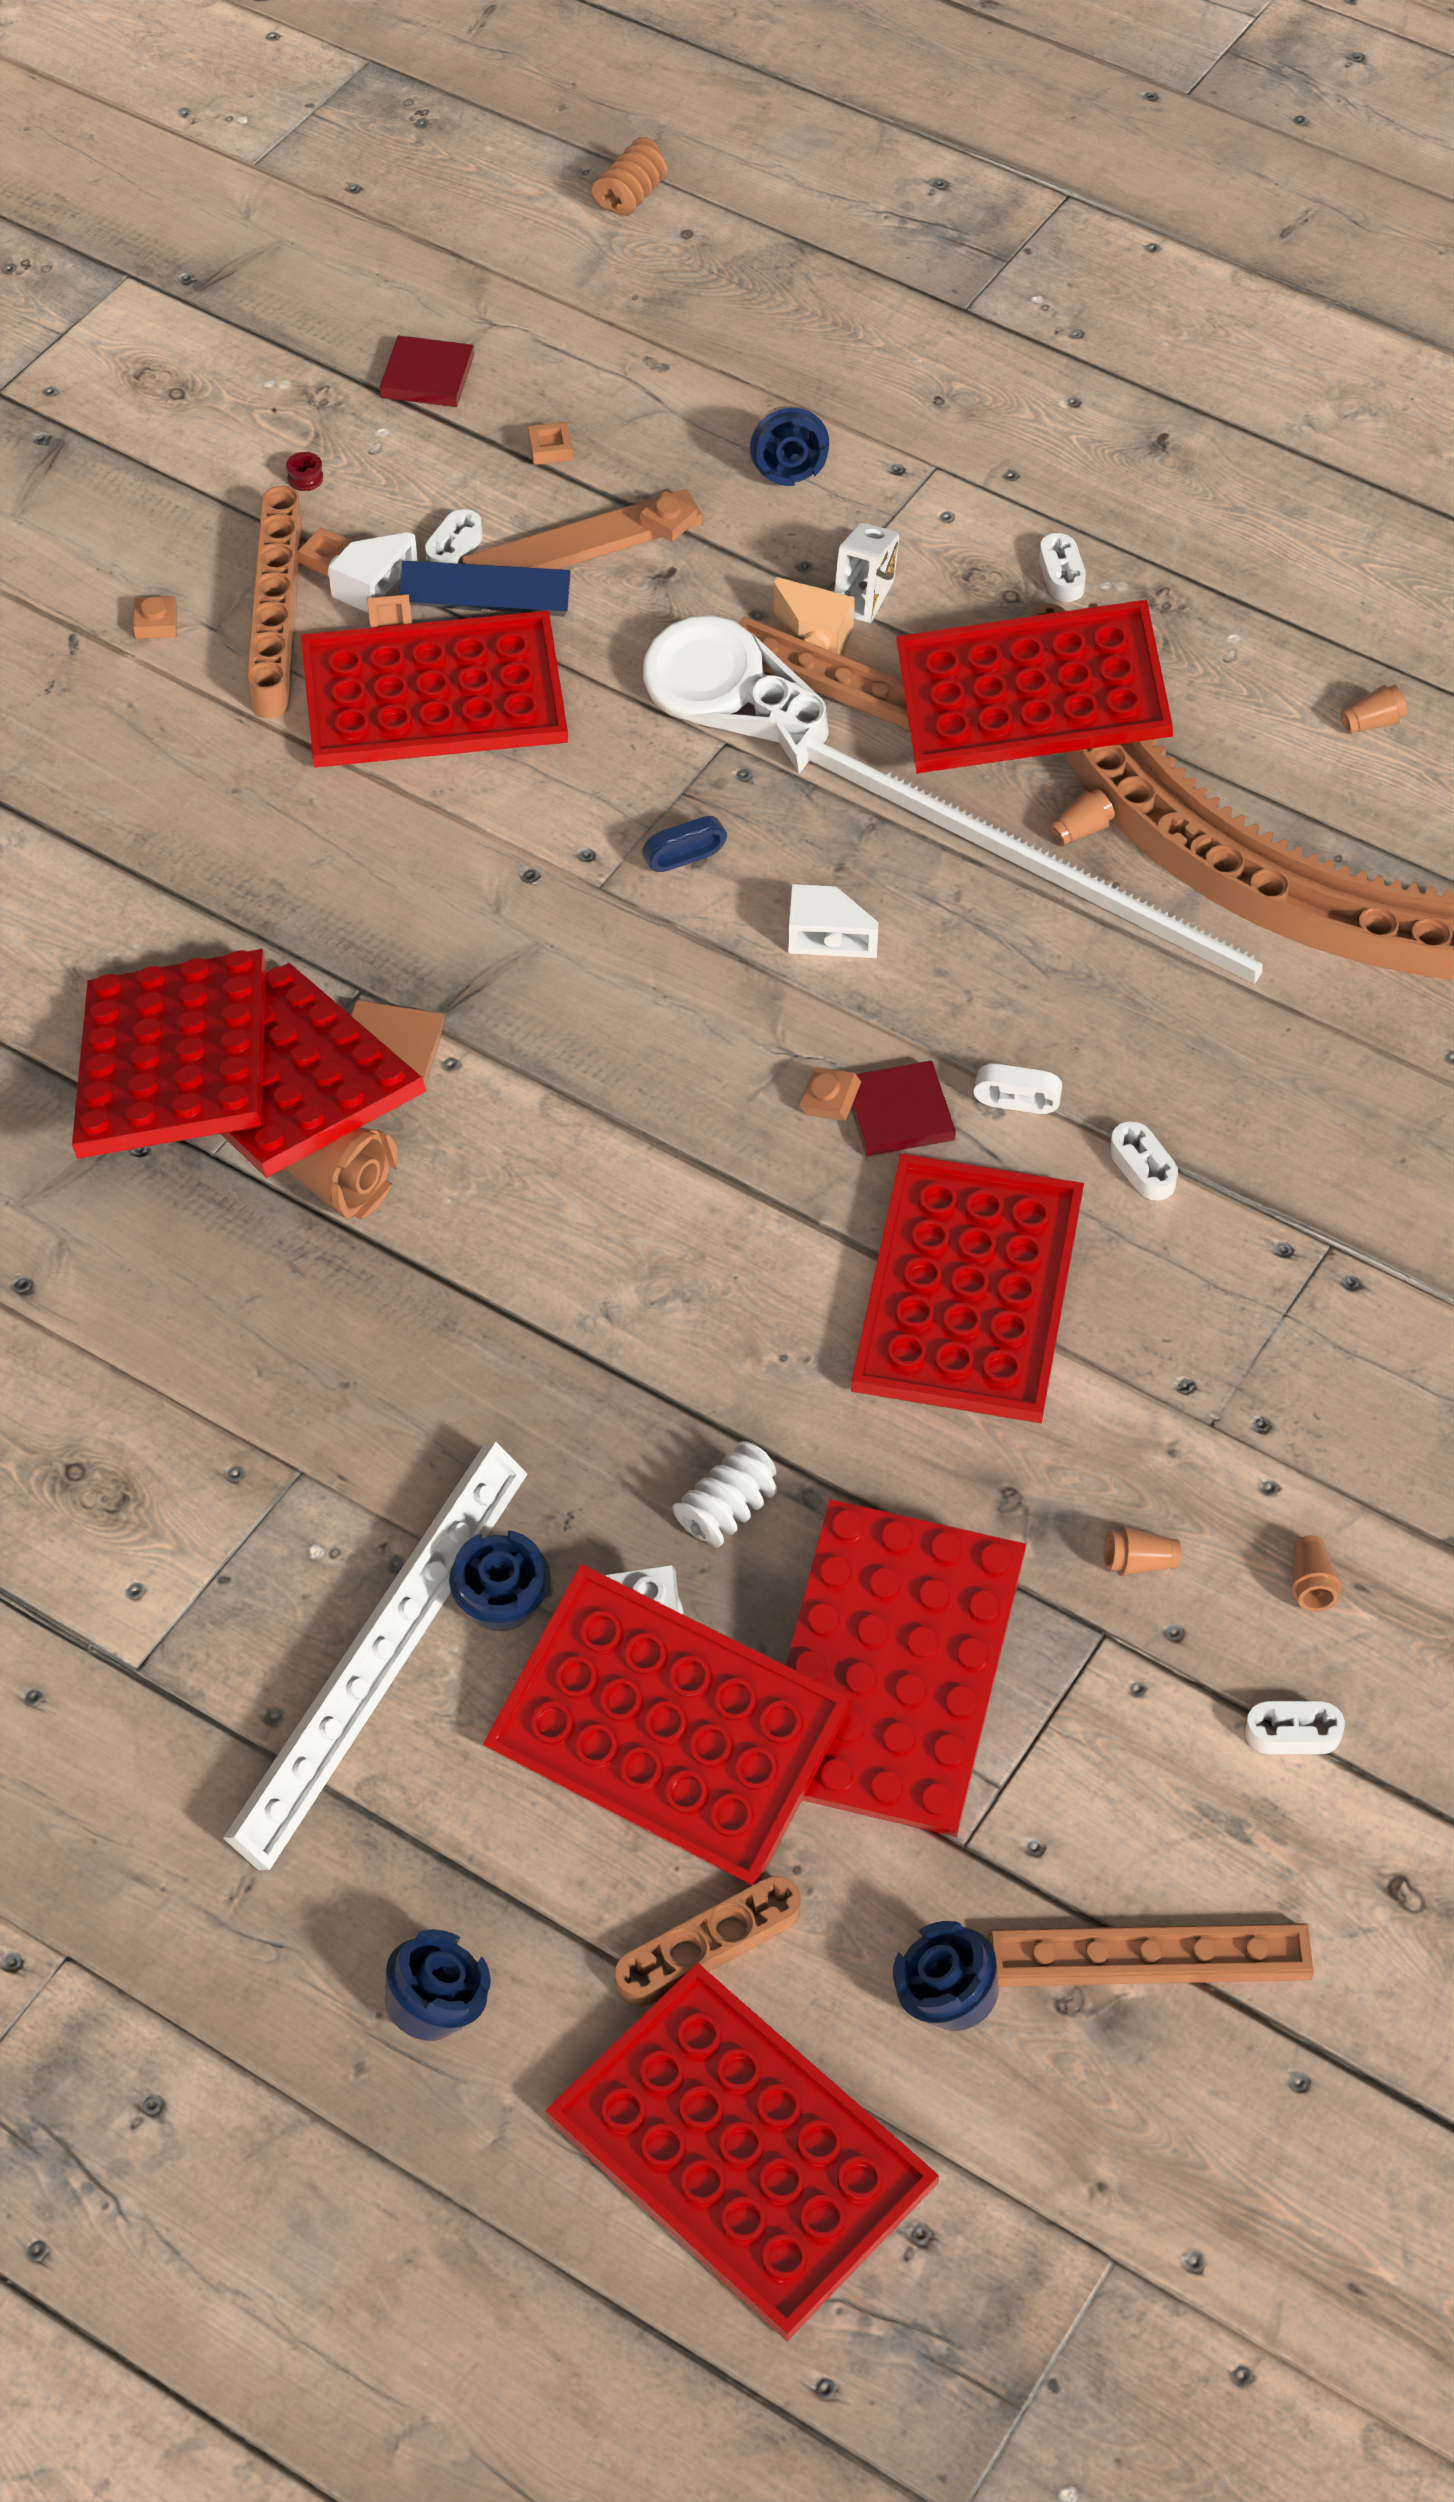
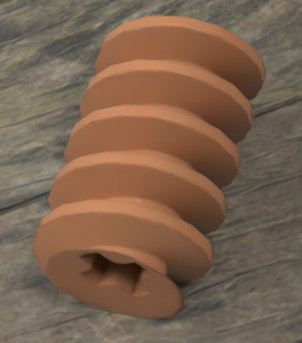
[592,137,668,216]

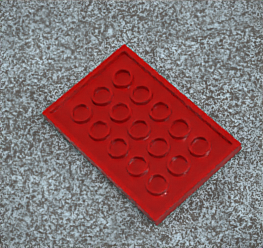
[896,599,1173,774]
[300,611,568,768]
[72,949,267,1159]
[220,962,426,1178]
[851,1153,1084,1424]
[786,1499,1026,1837]
[483,1564,853,1886]
[545,1963,939,2342]

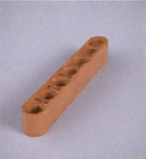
[247,486,303,718]

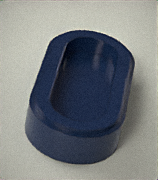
[642,816,727,872]

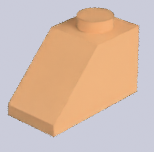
[773,577,855,655]

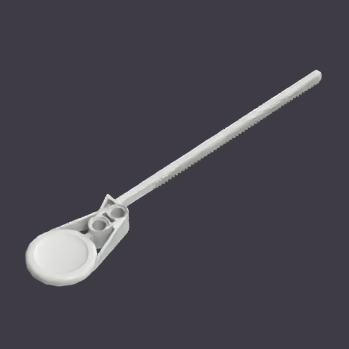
[643,615,1263,984]

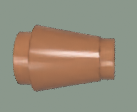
[1340,685,1407,734]
[1049,789,1115,847]
[1104,1526,1181,1576]
[1291,1535,1342,1612]

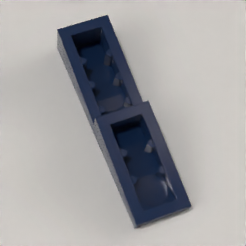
[399,560,571,617]

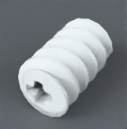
[672,1441,777,1548]

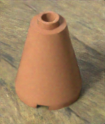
[284,1127,398,1219]

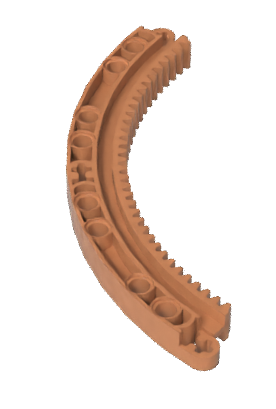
[1031,603,1454,980]

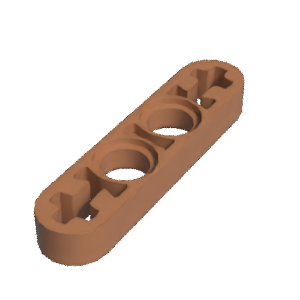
[615,1876,801,2006]

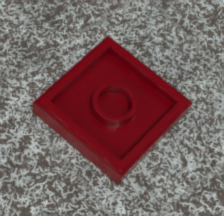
[380,335,474,407]
[851,1060,956,1157]

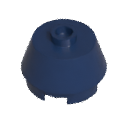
[750,406,829,486]
[449,1531,551,1631]
[893,1921,999,2031]
[385,1929,491,2041]

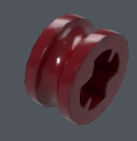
[286,452,324,491]

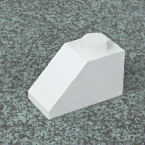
[328,532,417,613]
[788,884,879,958]

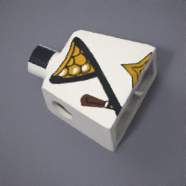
[834,523,899,624]

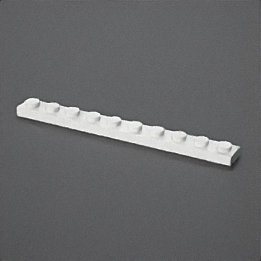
[223,1442,527,1870]

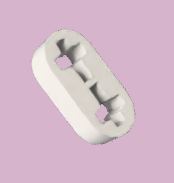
[425,509,483,564]
[1039,533,1086,602]
[974,1064,1063,1114]
[1110,1121,1178,1201]
[1244,1701,1345,1754]

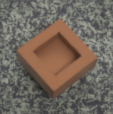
[528,422,573,465]
[640,491,697,542]
[297,527,353,576]
[367,594,412,628]
[133,596,177,639]
[800,1067,861,1121]

